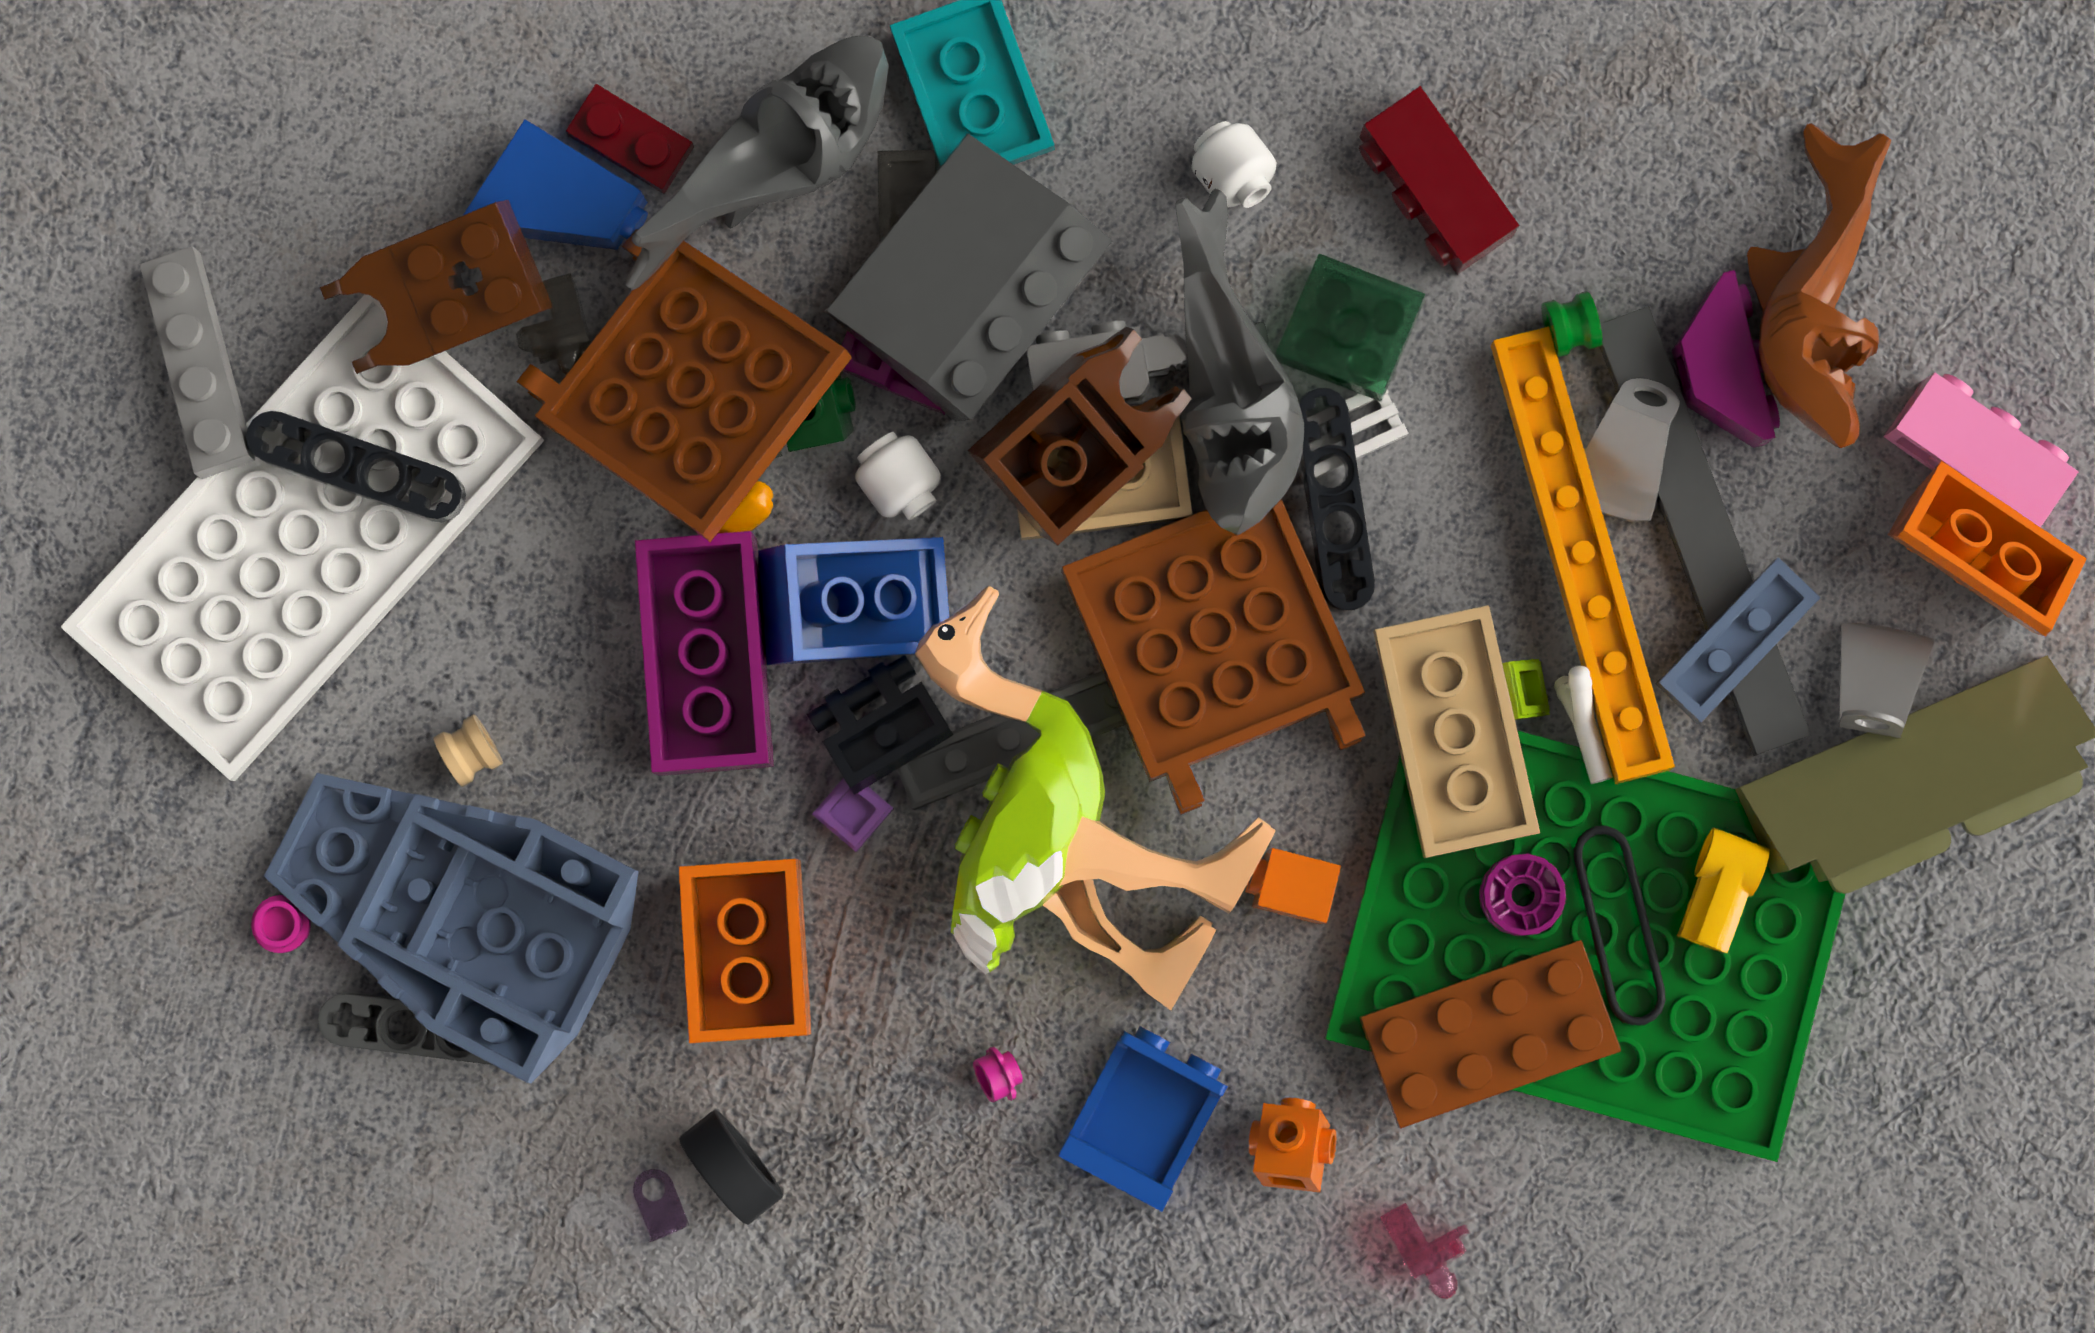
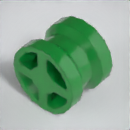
[1541,291,1603,358]

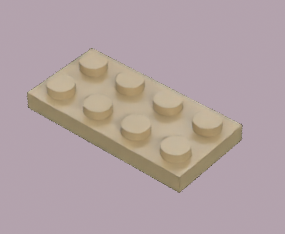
[1373,605,1540,858]

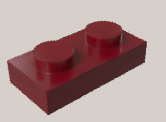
[566,84,694,194]

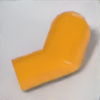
[717,481,773,534]

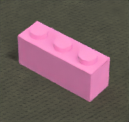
[1883,372,2079,527]

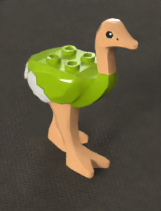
[915,586,1276,1010]

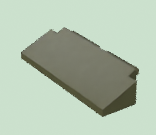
[1735,655,2095,894]

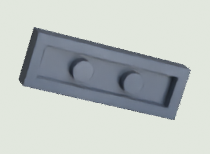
[1655,558,1821,724]

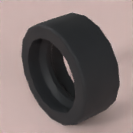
[679,1110,783,1225]

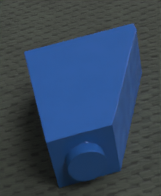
[463,119,648,250]

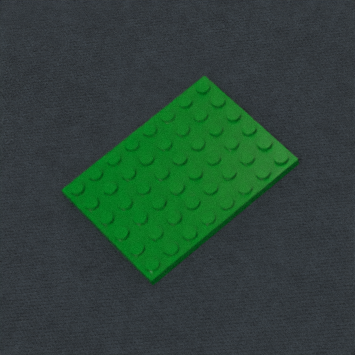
[1324,730,1846,1162]

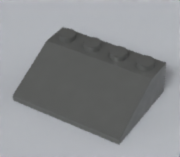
[824,134,1112,422]

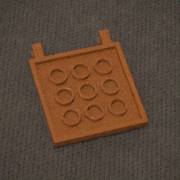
[516,229,852,542]
[1061,499,1365,815]

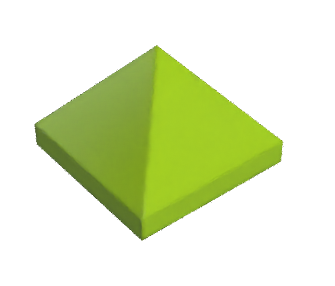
[1502,659,1550,720]

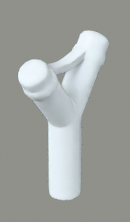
[1554,666,1613,784]

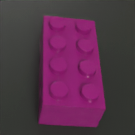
[635,531,774,776]

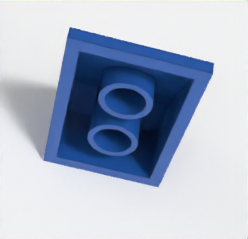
[758,537,949,665]

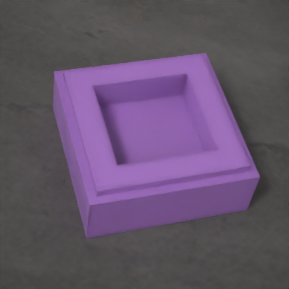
[812,778,894,852]

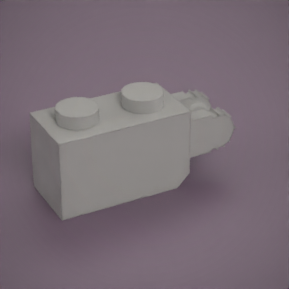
[1026,321,1187,406]

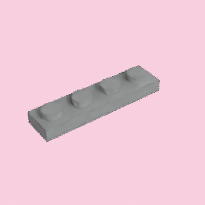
[139,246,256,479]

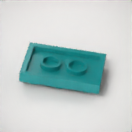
[890,0,1055,166]

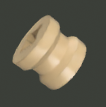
[433,714,503,787]

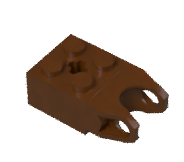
[320,200,553,374]
[967,327,1192,546]

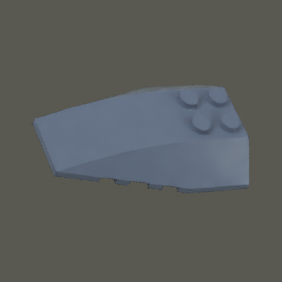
[264,773,639,1084]

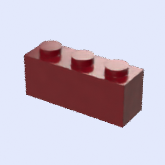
[1359,86,1520,275]

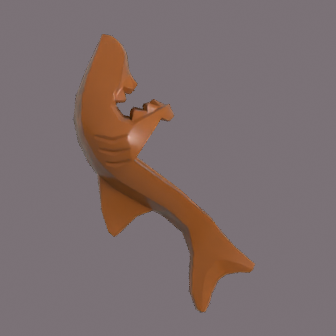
[1747,123,1891,448]

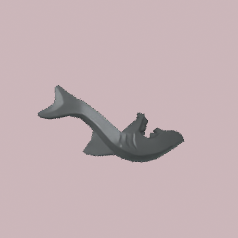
[625,35,889,290]
[1175,188,1305,535]

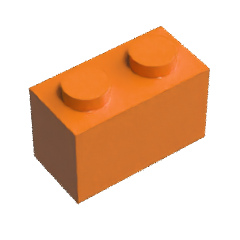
[1245,848,1341,924]

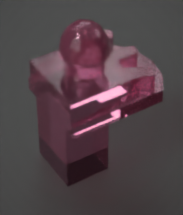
[1380,1203,1470,1299]

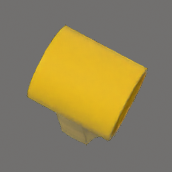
[1677,827,1770,953]

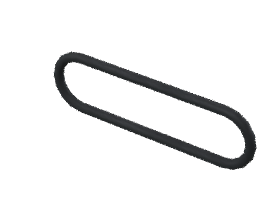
[1574,826,1666,1025]

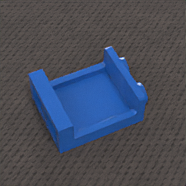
[1058,1026,1228,1212]

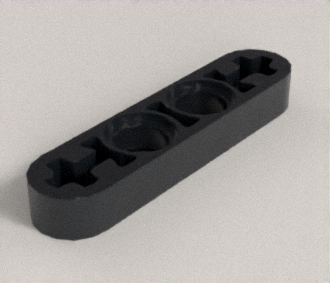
[1298,388,1375,610]
[246,411,466,522]

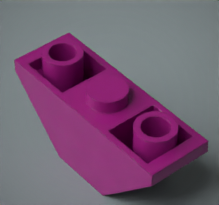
[1672,270,1780,448]

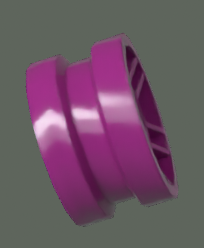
[1479,854,1566,936]

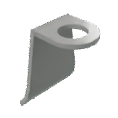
[1585,378,1680,522]
[1839,623,1935,738]

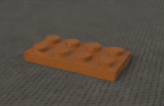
[1359,940,1621,1129]

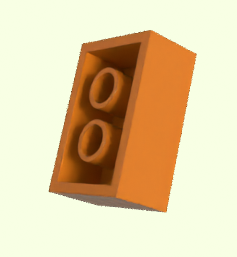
[679,859,812,1043]

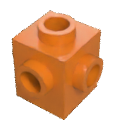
[1249,1098,1337,1193]

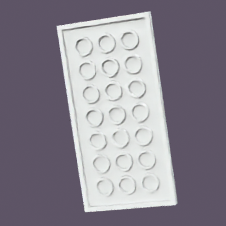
[61,294,545,781]

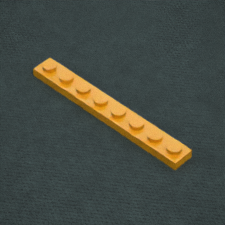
[1491,327,1675,784]

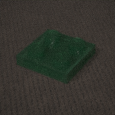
[1275,254,1425,402]

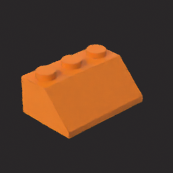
[1888,461,2087,637]

